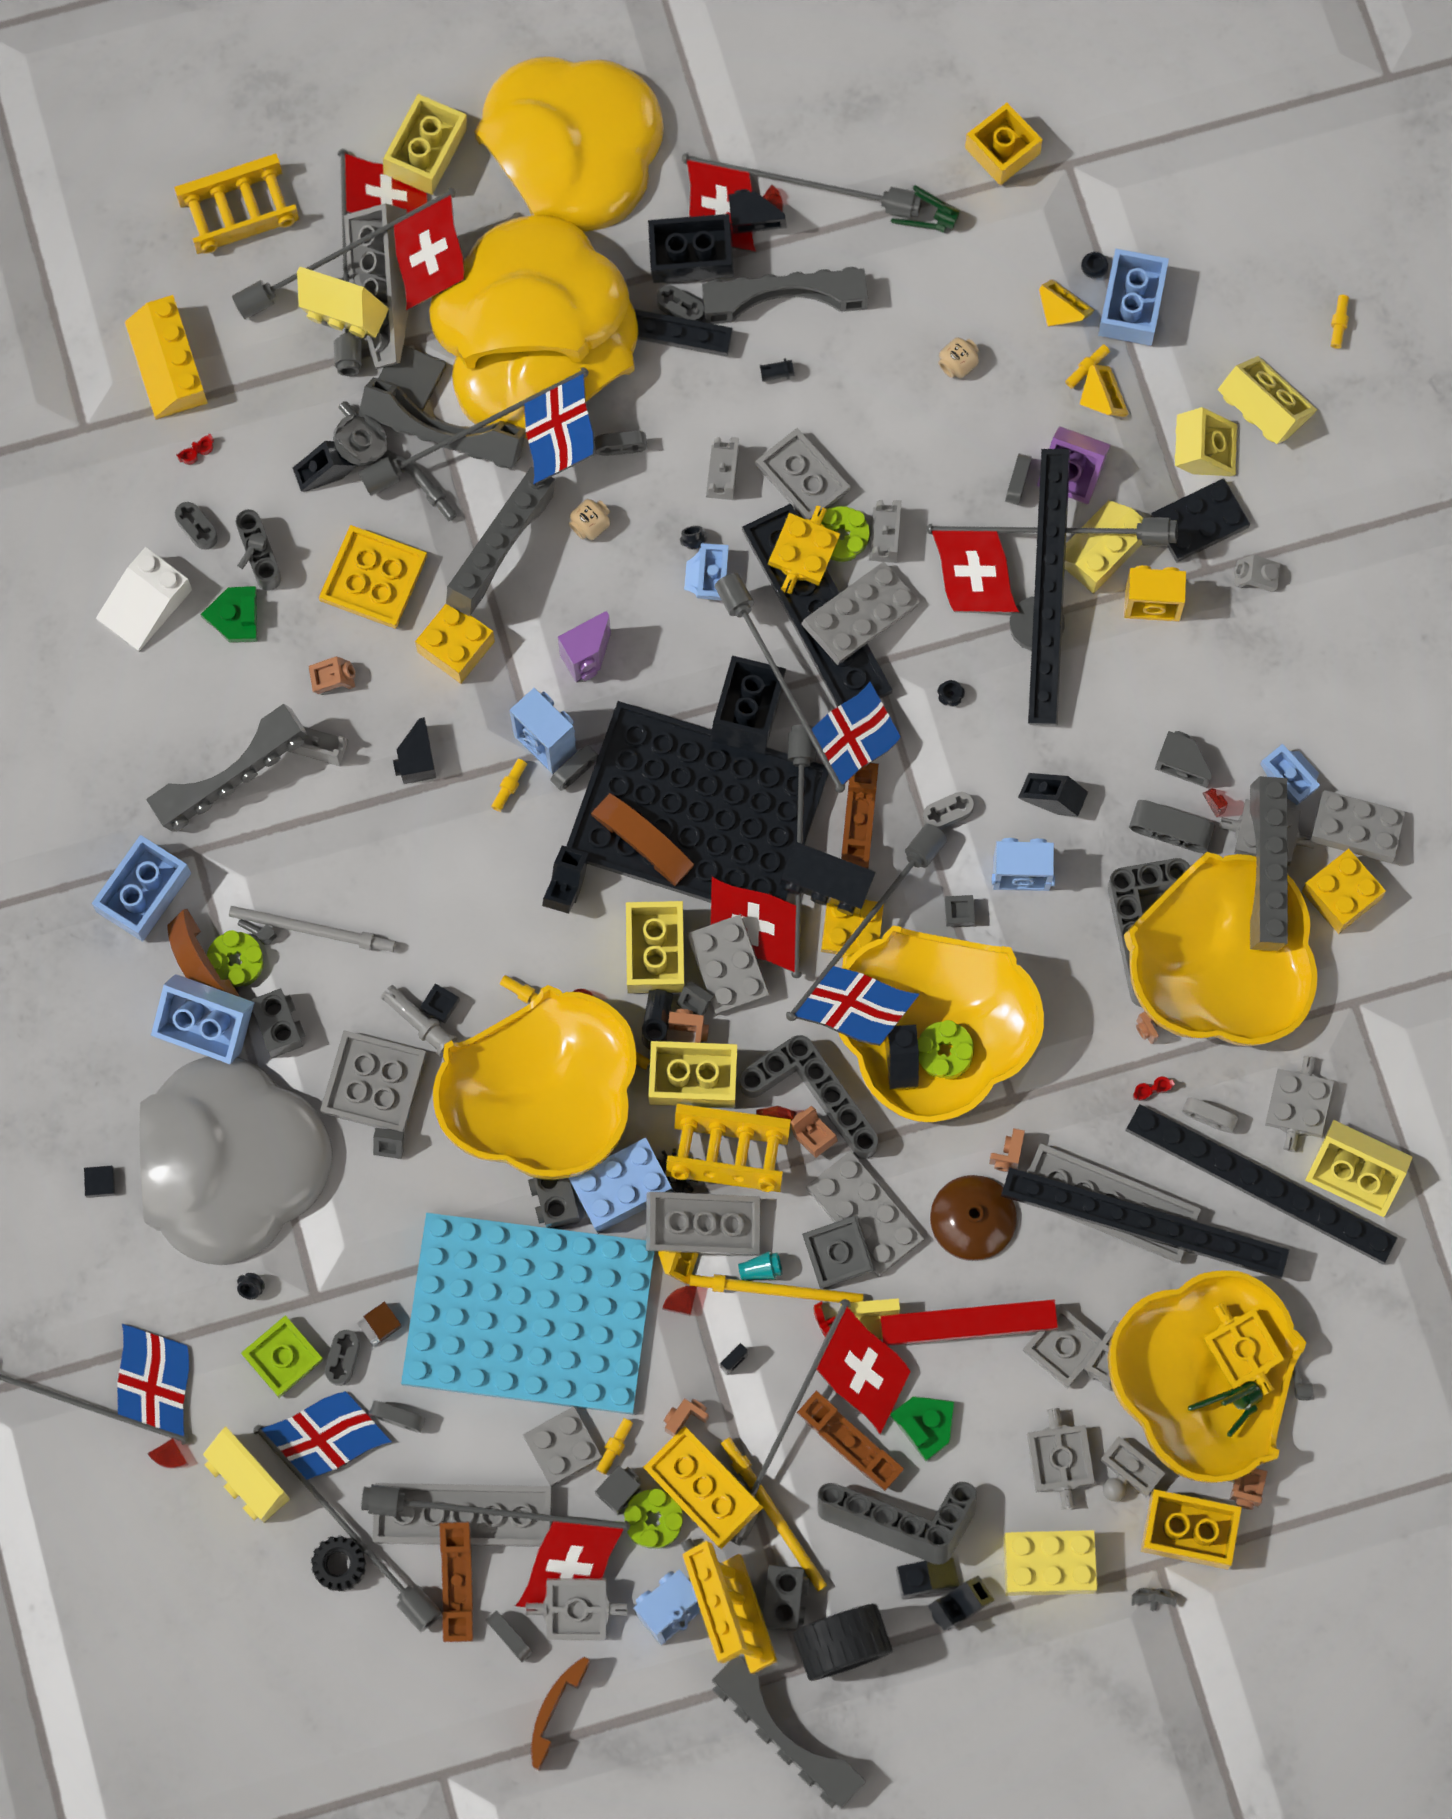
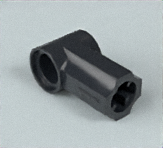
[642,989,673,1050]

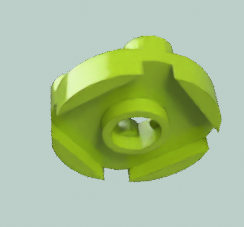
[821,506,869,562]
[207,930,263,987]
[918,1020,974,1079]
[624,1489,682,1549]

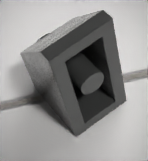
[1155,731,1212,788]

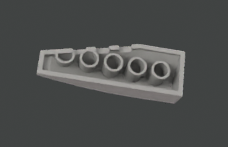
[344,203,408,369]

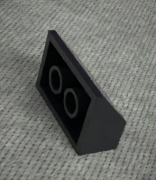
[779,841,876,916]

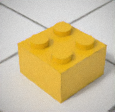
[965,102,1043,186]
[1124,565,1186,622]
[415,604,495,684]
[1302,848,1386,934]

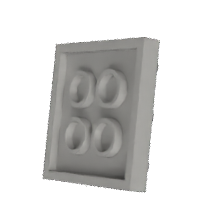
[320,1030,427,1132]

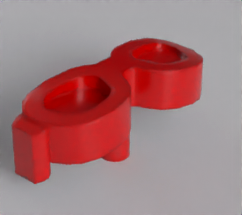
[176,433,214,465]
[1132,1076,1175,1101]
[813,1301,836,1338]

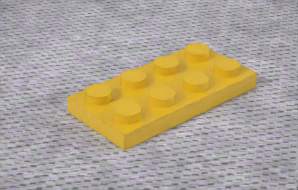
[643,1426,763,1549]

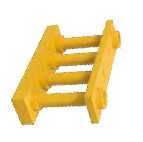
[174,153,299,254]
[666,1104,791,1192]
[682,1541,777,1674]

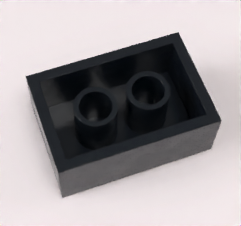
[648,214,734,283]
[710,655,786,754]

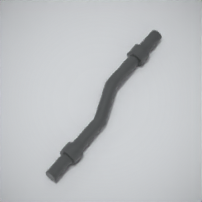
[338,401,457,521]

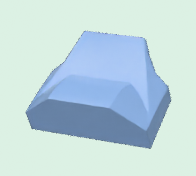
[684,543,729,601]
[1260,744,1320,805]

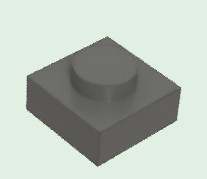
[944,895,975,927]
[676,980,713,1015]
[373,1128,404,1159]

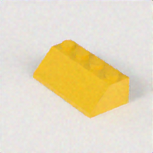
[125,295,208,419]

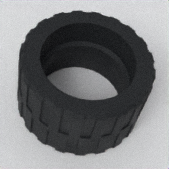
[793,1603,893,1681]

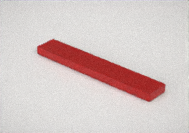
[881,1299,1058,1346]

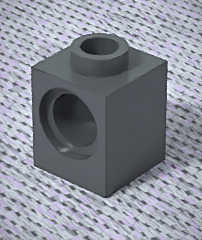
[595,1466,641,1515]

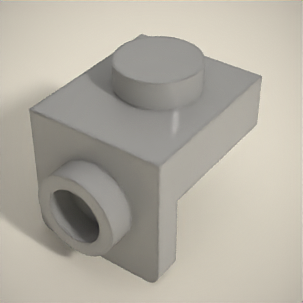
[1234,554,1280,592]

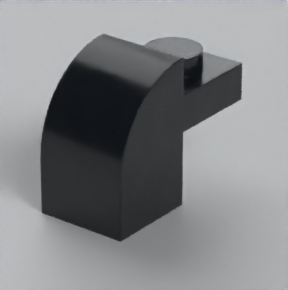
[542,845,589,914]
[928,1575,995,1631]

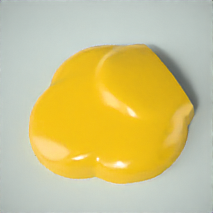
[474,56,663,231]
[429,216,629,369]
[452,299,638,438]
[1124,852,1317,1046]
[838,925,1044,1122]
[433,985,636,1180]
[1107,1270,1306,1483]

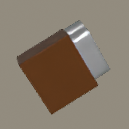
[357,1301,402,1346]

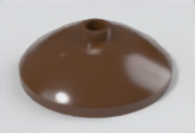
[930,1175,1017,1261]

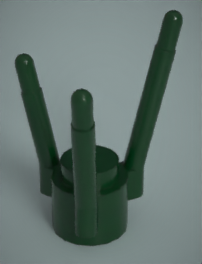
[891,185,960,233]
[1188,1381,1263,1437]

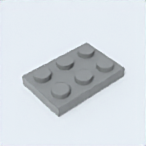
[755,428,850,520]
[1310,790,1405,864]
[687,914,770,1014]

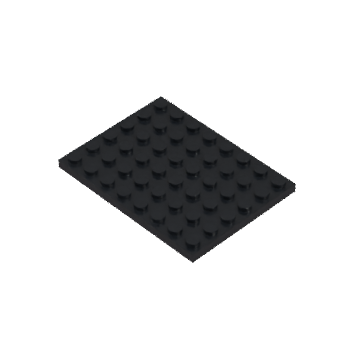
[566,701,829,903]

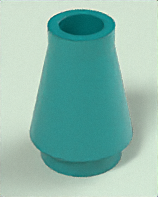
[738,1251,782,1280]

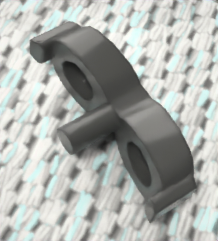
[1131,1588,1176,1611]

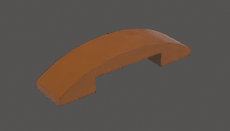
[841,763,879,869]
[591,793,694,886]
[167,909,239,997]
[797,1390,904,1491]
[440,1522,473,1642]
[531,1657,591,1771]

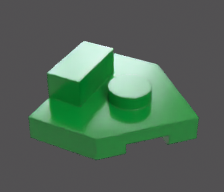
[201,586,257,643]
[890,1396,954,1462]

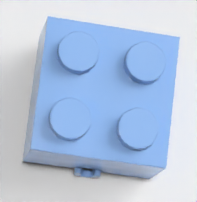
[992,838,1055,891]
[633,1569,701,1645]

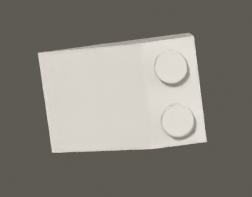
[96,547,192,652]

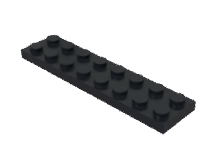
[742,503,892,707]

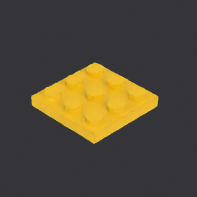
[318,525,428,629]

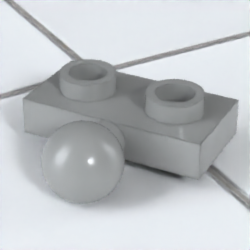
[1100,1437,1165,1501]

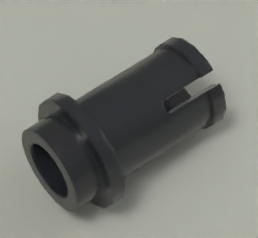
[760,358,795,382]

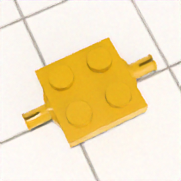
[768,506,840,594]
[821,899,884,968]
[1203,1302,1284,1395]

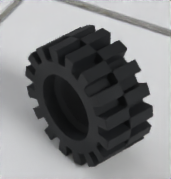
[311,1536,366,1592]

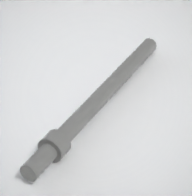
[229,906,396,952]

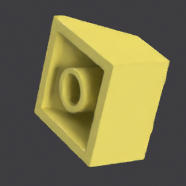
[1175,407,1237,476]

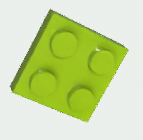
[241,1315,323,1398]

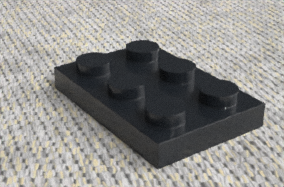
[1150,478,1250,563]

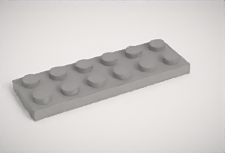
[1028,1143,1201,1263]
[372,1483,552,1547]

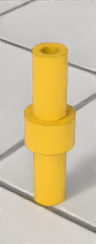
[1331,295,1349,349]
[1065,344,1110,389]
[491,759,527,812]
[596,1418,634,1475]

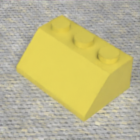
[297,266,389,338]
[1217,356,1317,444]
[1065,500,1143,594]
[1305,1120,1413,1217]
[203,1427,290,1523]

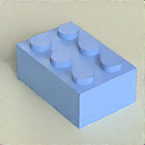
[1098,248,1169,346]
[509,688,577,774]
[91,835,191,942]
[151,974,254,1064]
[569,1137,674,1233]

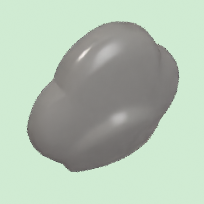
[140,1057,332,1265]

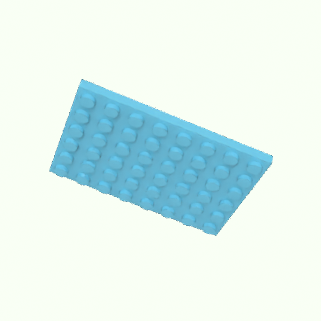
[401,1213,654,1415]

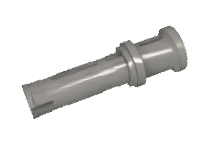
[381,985,457,1057]

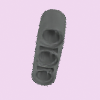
[236,509,281,591]
[1129,800,1215,853]

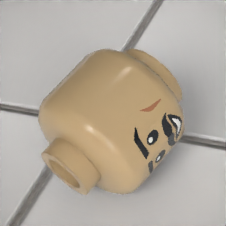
[938,337,979,378]
[569,499,610,540]

